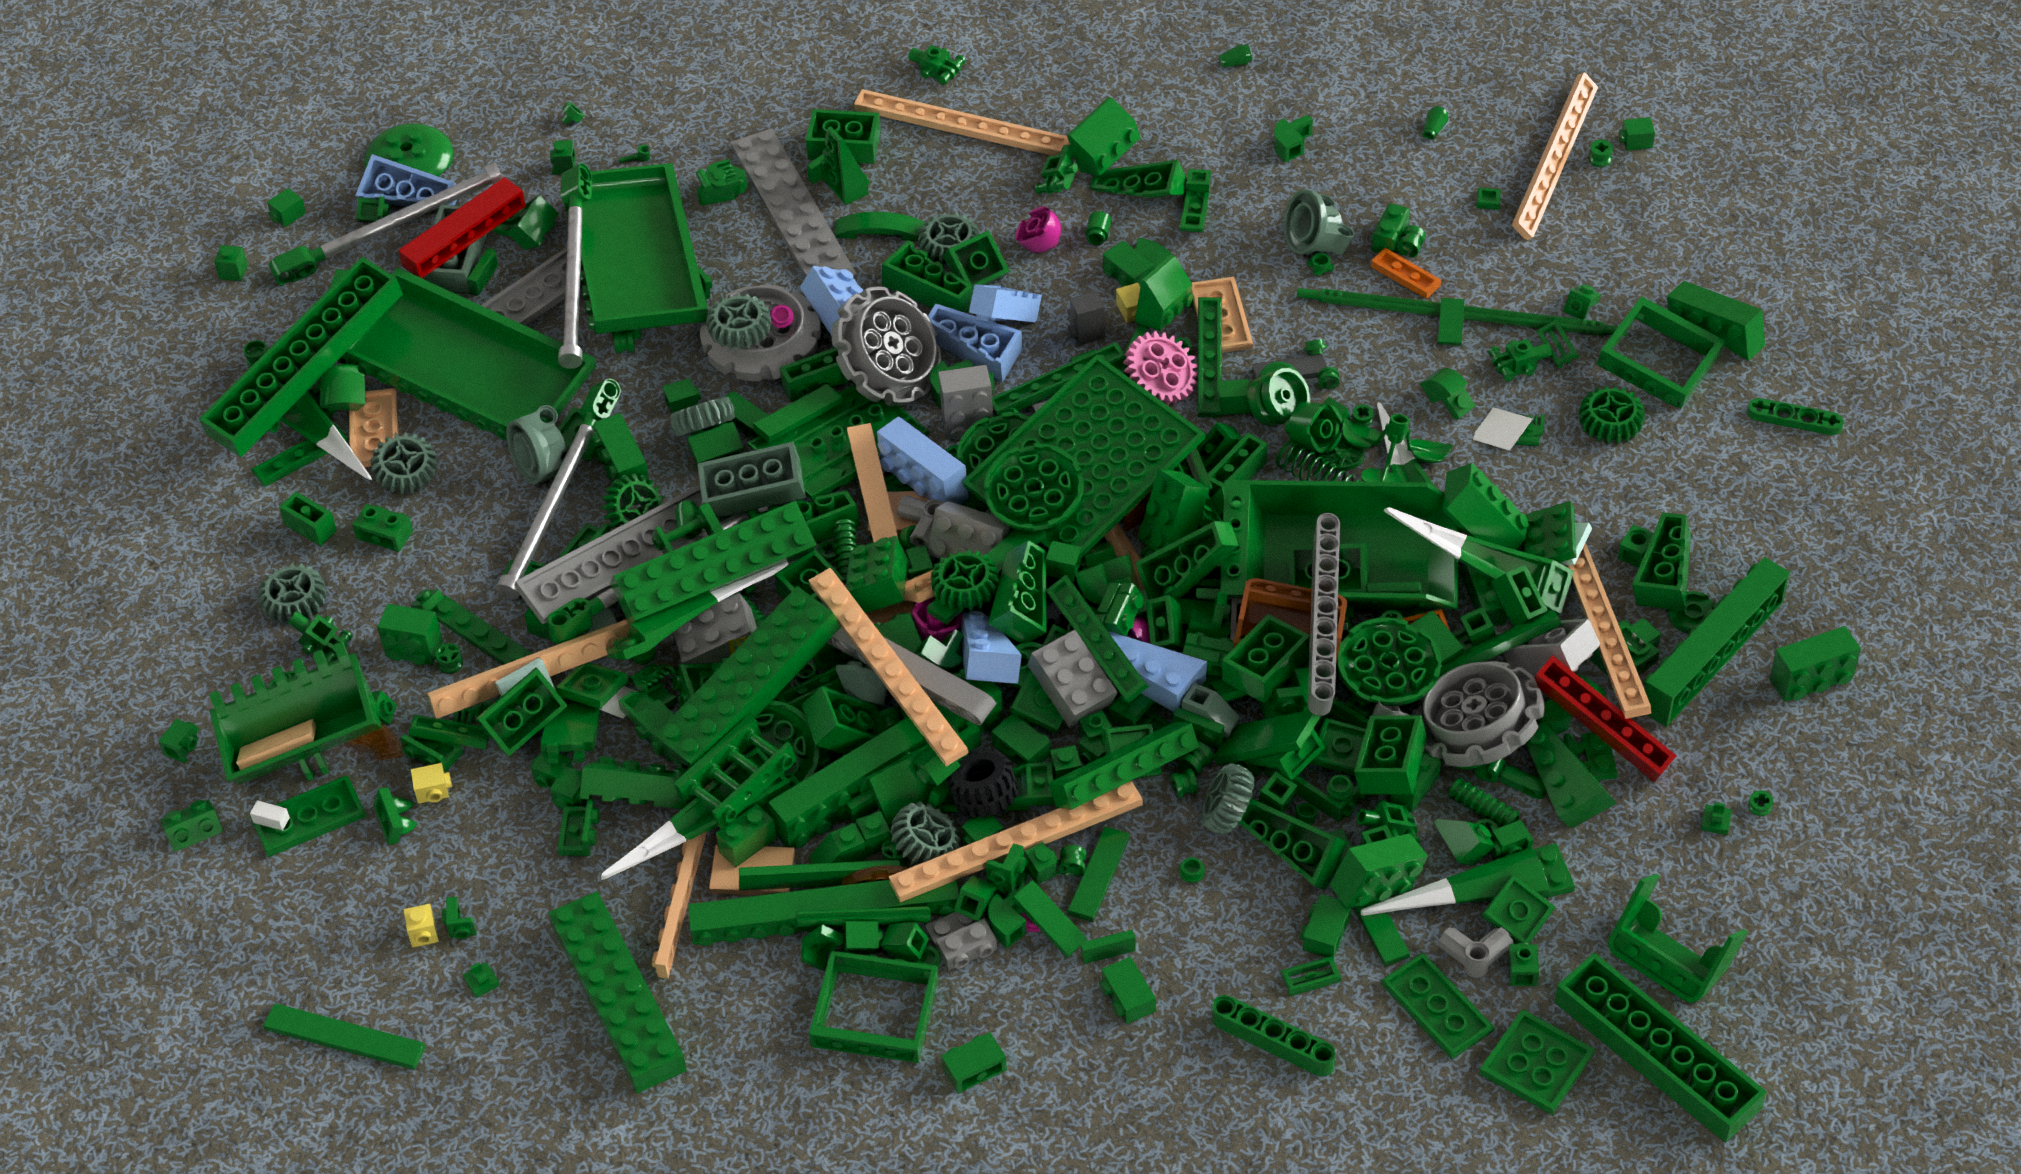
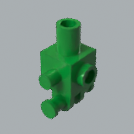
[908,45,966,85]
[1035,145,1078,194]
[1488,339,1552,382]
[288,611,352,663]
[1357,800,1420,844]

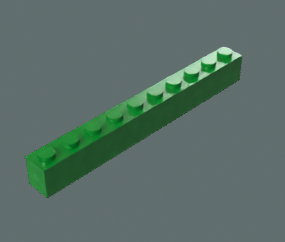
[688,880,959,946]

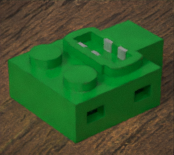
[1589,618,1661,677]

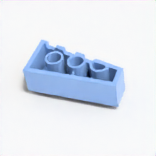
[969,284,1042,322]
[928,304,1022,382]
[960,611,1021,684]
[1093,631,1207,712]

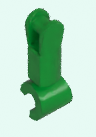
[1475,758,1546,799]

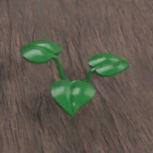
[1342,414,1453,482]

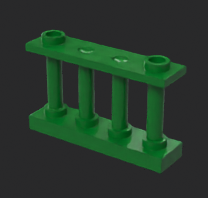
[652,502,756,597]
[673,714,797,829]

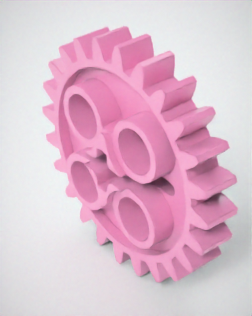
[1123,331,1198,406]

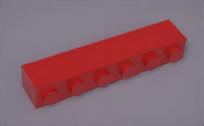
[398,177,526,278]
[1534,655,1677,782]

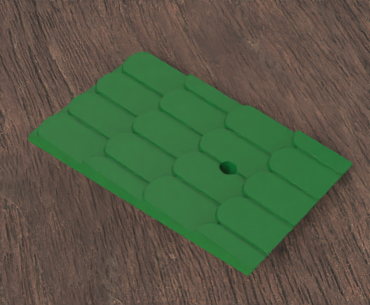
[748,384,930,501]

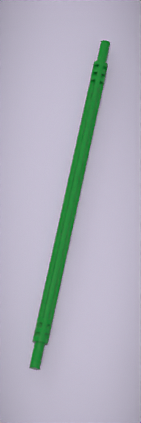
[1297,288,1628,336]

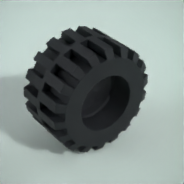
[947,750,1018,818]

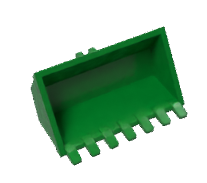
[209,642,382,785]

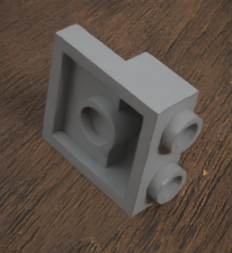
[925,912,997,970]

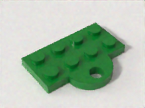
[1010,624,1092,734]

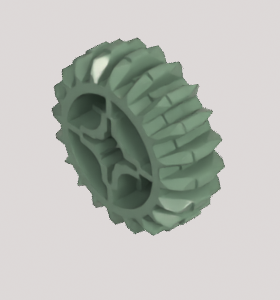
[918,212,979,265]
[706,293,771,350]
[670,397,735,437]
[371,431,437,495]
[258,563,326,625]
[1201,763,1254,835]
[889,801,961,864]

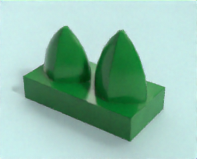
[373,788,417,845]

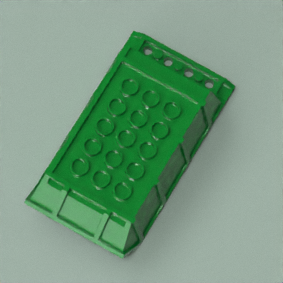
[1220,480,1458,613]

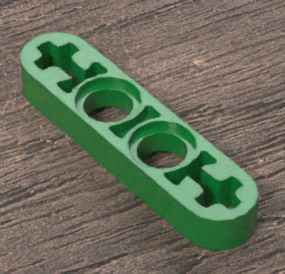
[1747,398,1844,435]

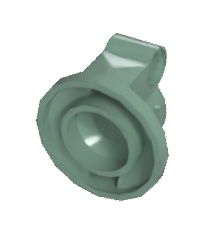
[1283,189,1354,255]
[506,405,569,485]

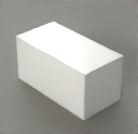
[250,801,290,831]

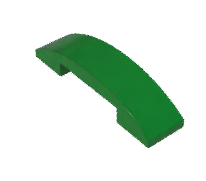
[1180,169,1211,232]
[834,212,924,241]

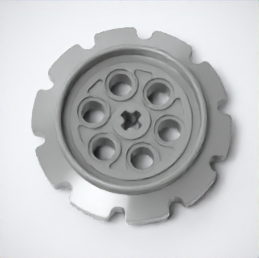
[700,285,821,381]
[832,287,941,406]
[1412,661,1544,767]

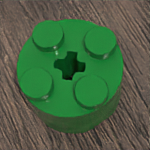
[1285,402,1342,453]

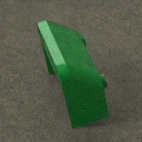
[1608,874,1748,1003]

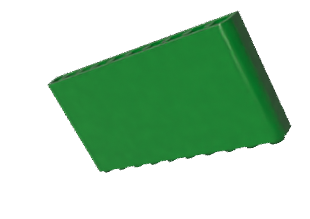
[564,163,708,334]
[338,267,596,440]

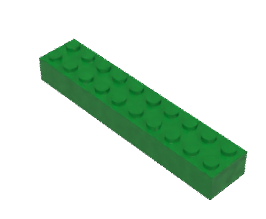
[199,256,403,458]
[768,680,1003,848]

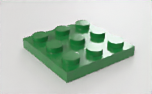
[1479,1009,1595,1116]

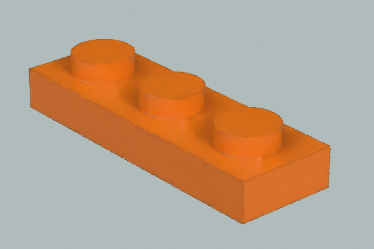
[1371,248,1441,299]

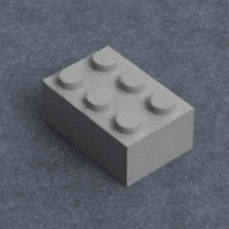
[939,365,993,440]
[928,501,1014,558]
[674,593,757,664]
[1503,618,1600,676]
[1027,630,1117,727]

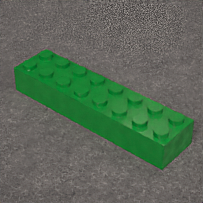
[610,501,817,625]
[1643,557,1790,727]
[655,586,841,769]
[548,891,687,1094]
[1554,953,1767,1143]

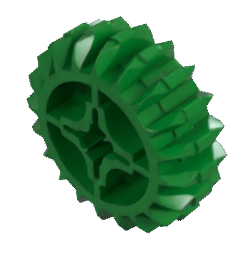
[1578,385,1645,444]
[601,474,665,528]
[931,549,999,612]

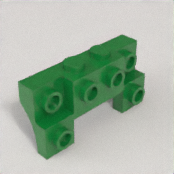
[618,682,687,769]

